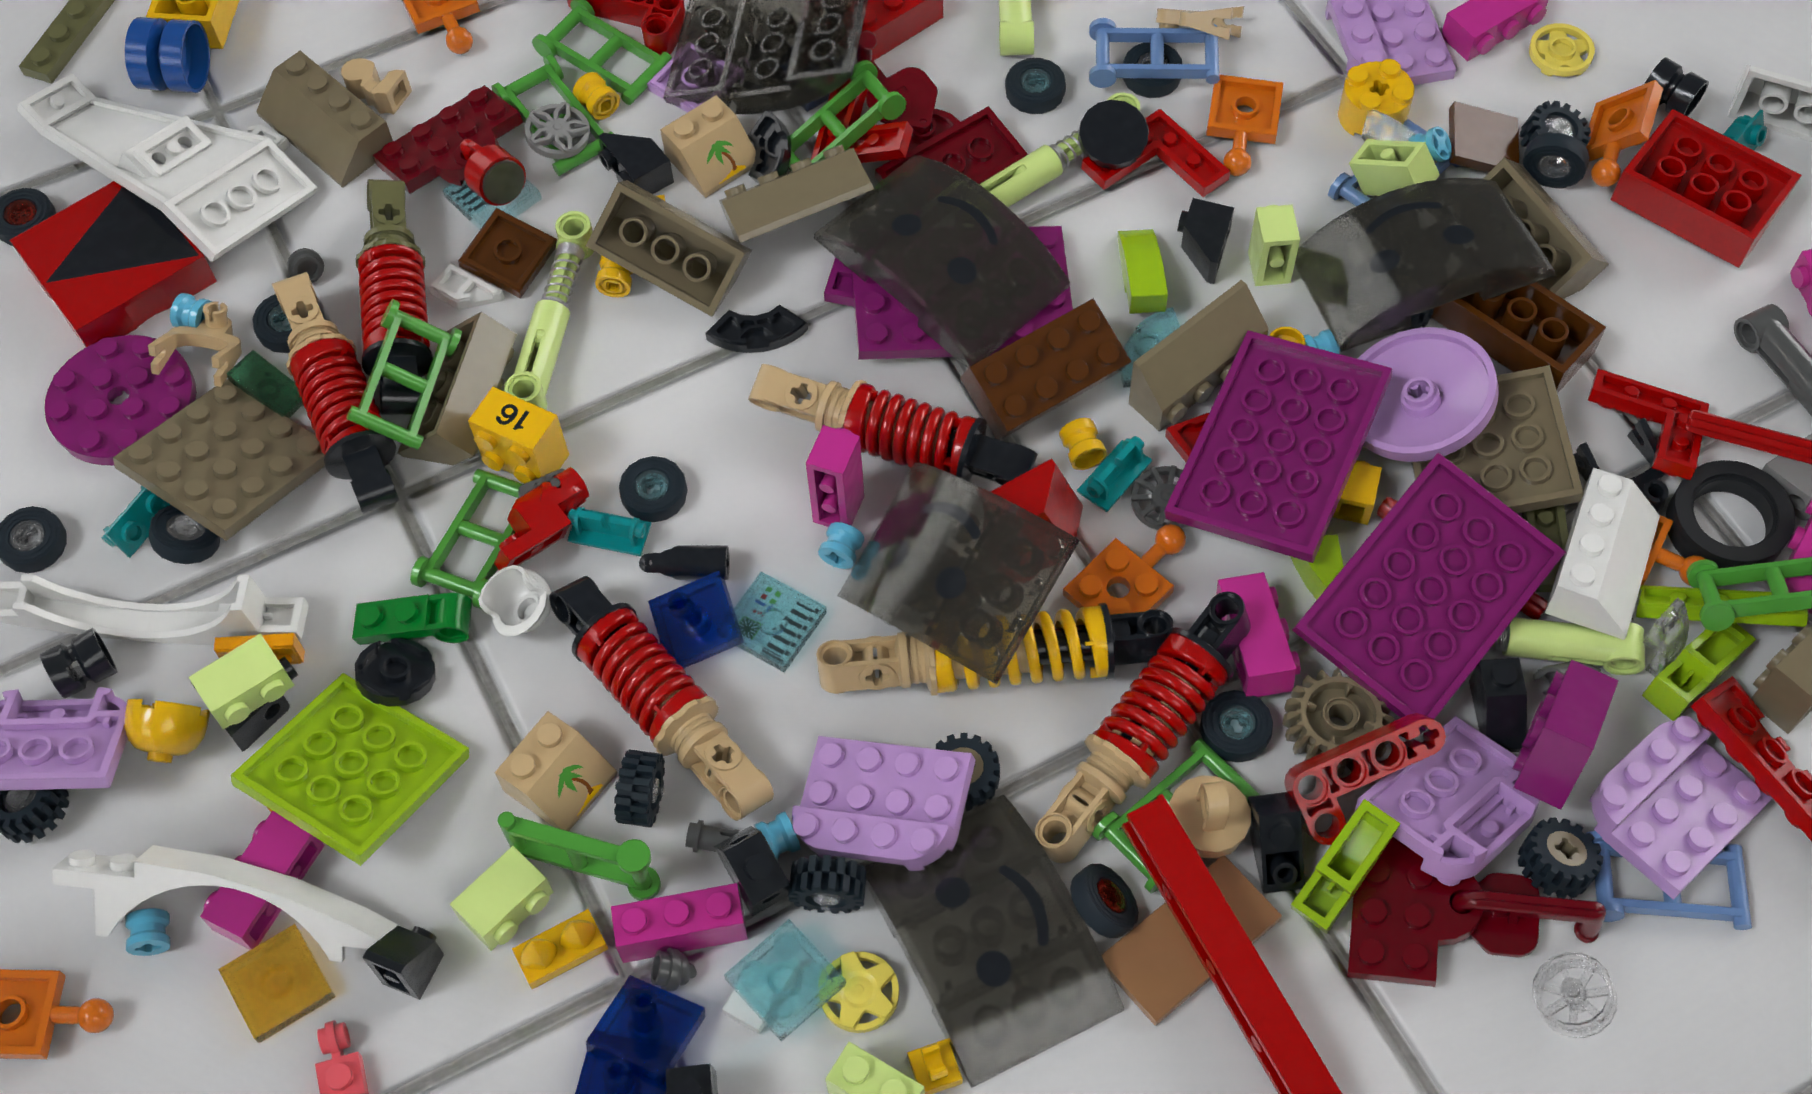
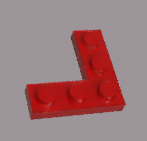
[810,75,913,163]
[1081,109,1230,197]
[1588,369,1709,480]

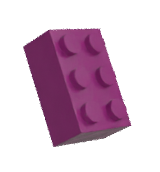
[1512,659,1619,810]

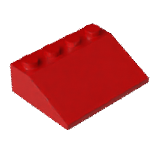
[1610,109,1802,268]

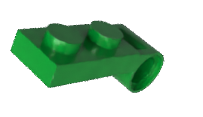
[352,593,472,645]

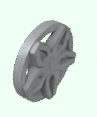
[525,102,590,159]

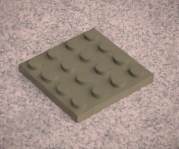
[1411,365,1584,513]
[113,379,325,541]

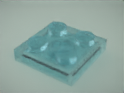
[724,919,846,1042]

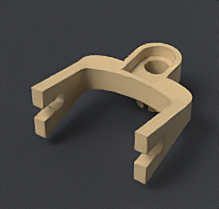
[1156,6,1244,40]
[148,301,242,387]

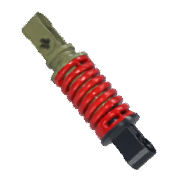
[355,179,433,415]

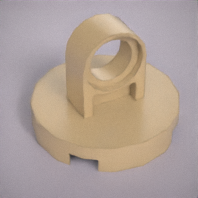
[1169,775,1251,858]

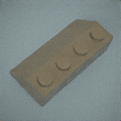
[256,50,393,188]
[719,144,874,243]
[1453,157,1609,299]
[586,180,752,317]
[1128,280,1269,431]
[397,311,517,466]

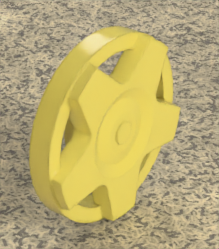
[1528,23,1595,77]
[819,951,899,1033]

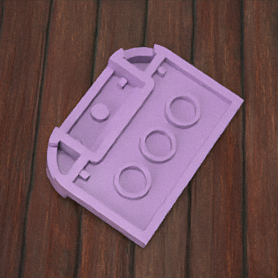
[1325,0,1456,85]
[0,688,127,791]
[1355,716,1540,886]
[1589,716,1773,900]
[792,736,976,872]

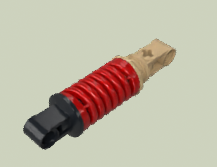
[272,272,400,514]
[748,364,1038,488]
[549,576,774,821]
[1035,592,1251,863]

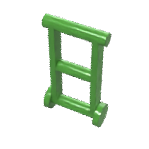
[532,0,672,105]
[491,54,614,176]
[788,60,906,171]
[346,299,462,450]
[410,469,522,610]
[1686,557,1812,631]
[1092,738,1260,894]
[497,812,661,901]

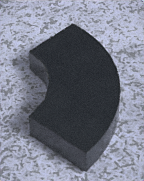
[748,109,792,183]
[705,305,808,353]

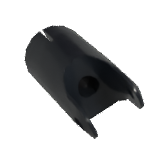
[639,545,730,580]

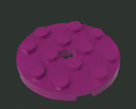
[44,335,197,466]

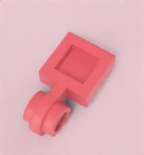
[315,1020,369,1094]

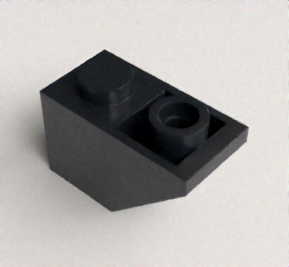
[598,133,674,194]
[1248,792,1305,893]

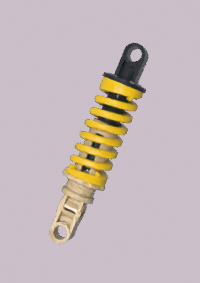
[816,603,1173,696]

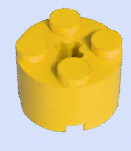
[1338,59,1414,141]

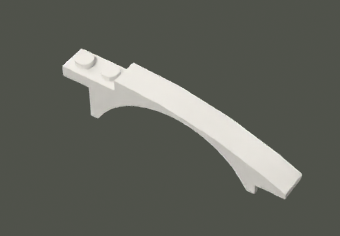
[0,574,309,645]
[52,845,398,962]

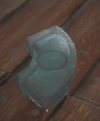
[1120,307,1180,388]

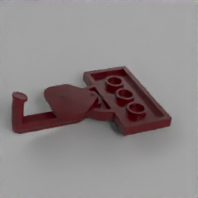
[856,31,1028,223]
[1348,837,1606,987]

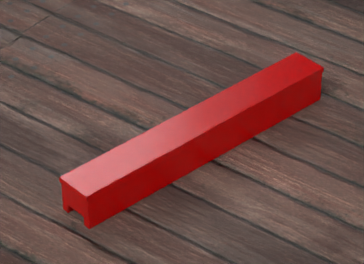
[1121,794,1342,1094]

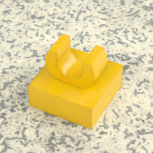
[907,1038,963,1094]

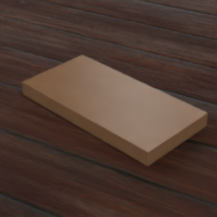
[1098,856,1282,1026]

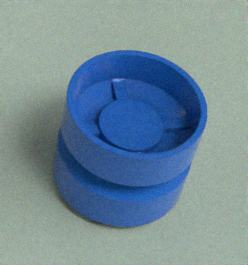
[125,17,210,93]

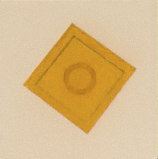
[218,924,336,1043]

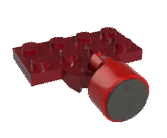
[372,85,526,206]

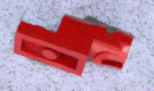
[494,467,589,571]

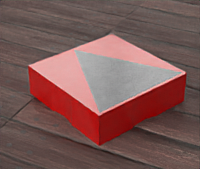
[10,181,217,347]

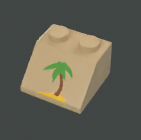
[660,95,756,198]
[494,711,617,831]

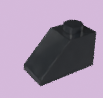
[1177,198,1235,284]
[1469,657,1527,752]
[362,926,444,1000]

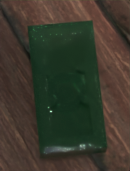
[227,350,303,418]

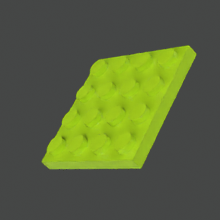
[230,673,469,866]

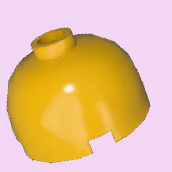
[125,699,210,763]

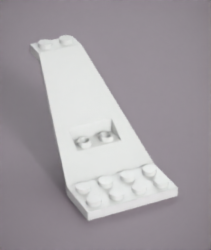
[17,73,318,262]

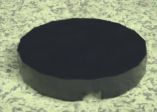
[1078,100,1149,169]
[355,638,436,707]

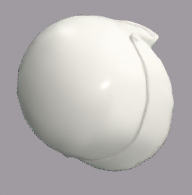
[478,565,551,637]

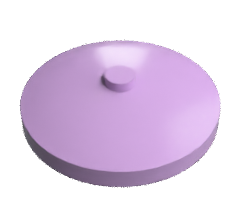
[1358,327,1499,462]

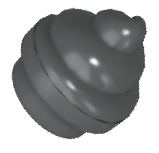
[287,248,324,283]
[651,948,697,992]

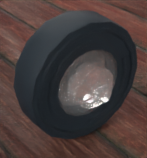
[149,505,221,564]

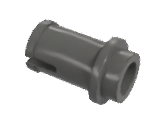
[685,820,739,853]

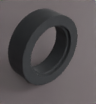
[1666,460,1795,569]

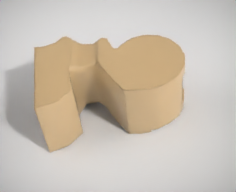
[341,58,412,115]

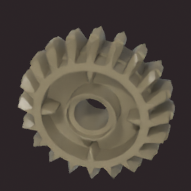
[1282,668,1395,776]

